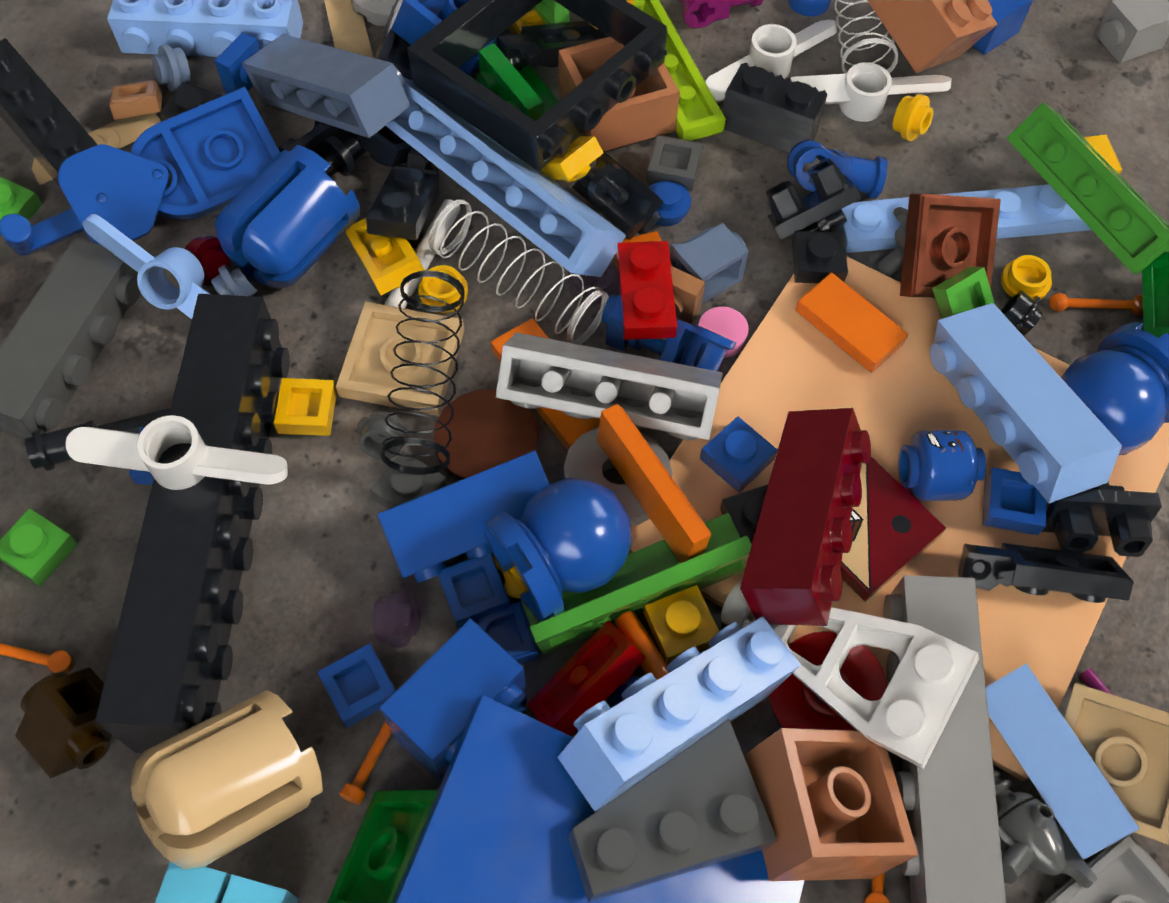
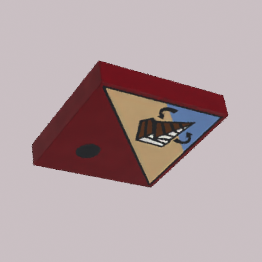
[840,456,946,602]

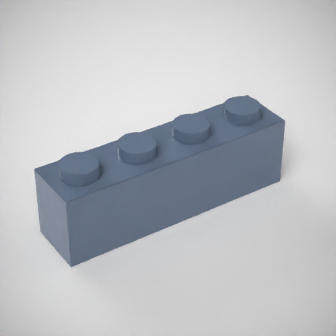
[242,34,411,138]

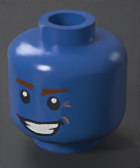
[898,430,986,501]

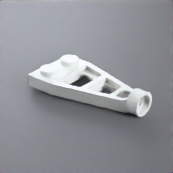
[721,581,979,769]

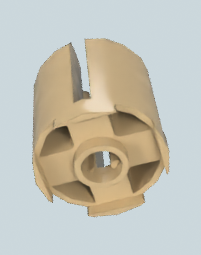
[131,690,323,870]

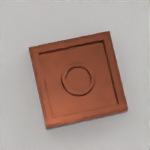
[900,194,1001,298]

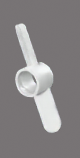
[705,20,837,103]
[790,62,952,122]
[66,415,288,490]

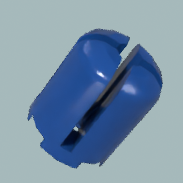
[215,145,360,289]

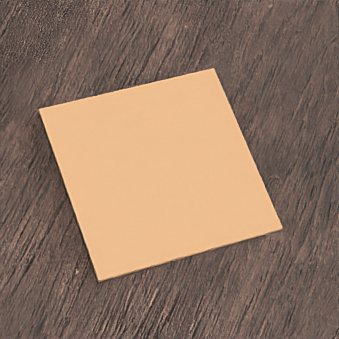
[629,256,1169,781]

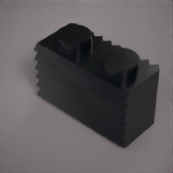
[722,63,828,153]

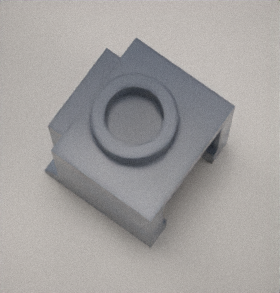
[670,223,749,304]

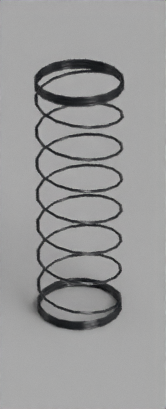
[380,270,465,475]

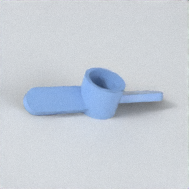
[82,214,210,319]

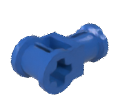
[787,140,887,199]
[628,319,736,371]

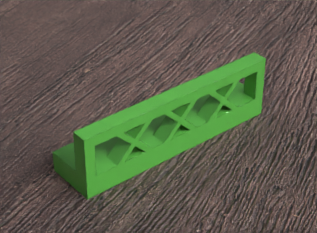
[1006,102,1169,275]
[521,513,752,655]

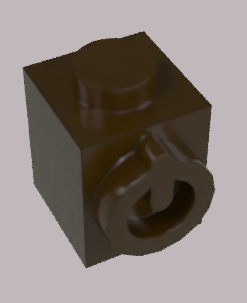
[15,667,112,779]

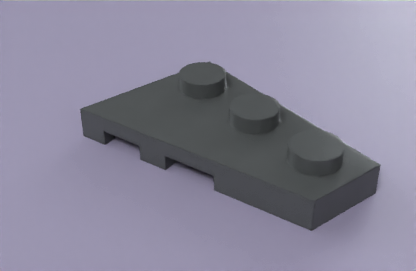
[568,719,777,902]

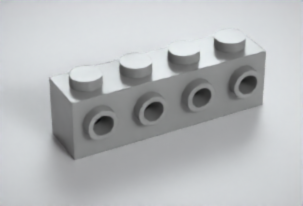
[495,332,722,440]

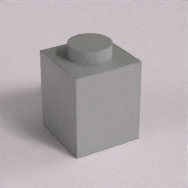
[1095,0,1169,63]

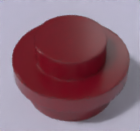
[185,236,231,286]

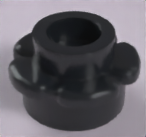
[1000,290,1043,336]

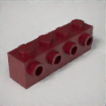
[740,408,871,626]

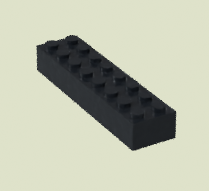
[95,294,290,753]

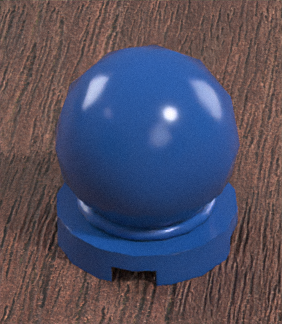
[1061,322,1169,455]
[483,477,633,622]

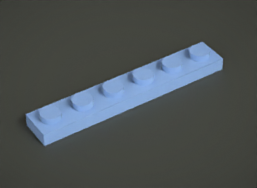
[837,185,1091,253]

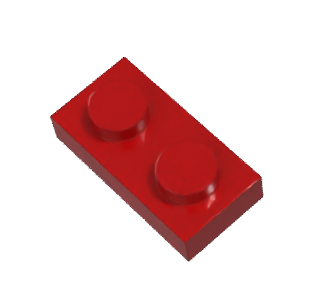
[617,241,677,340]
[527,620,646,736]

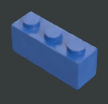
[376,450,549,583]

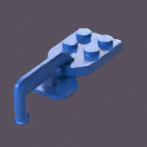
[0,87,280,256]

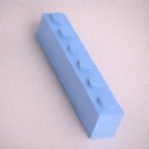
[386,78,626,277]

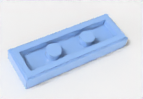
[986,663,1140,860]

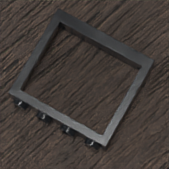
[407,0,667,172]

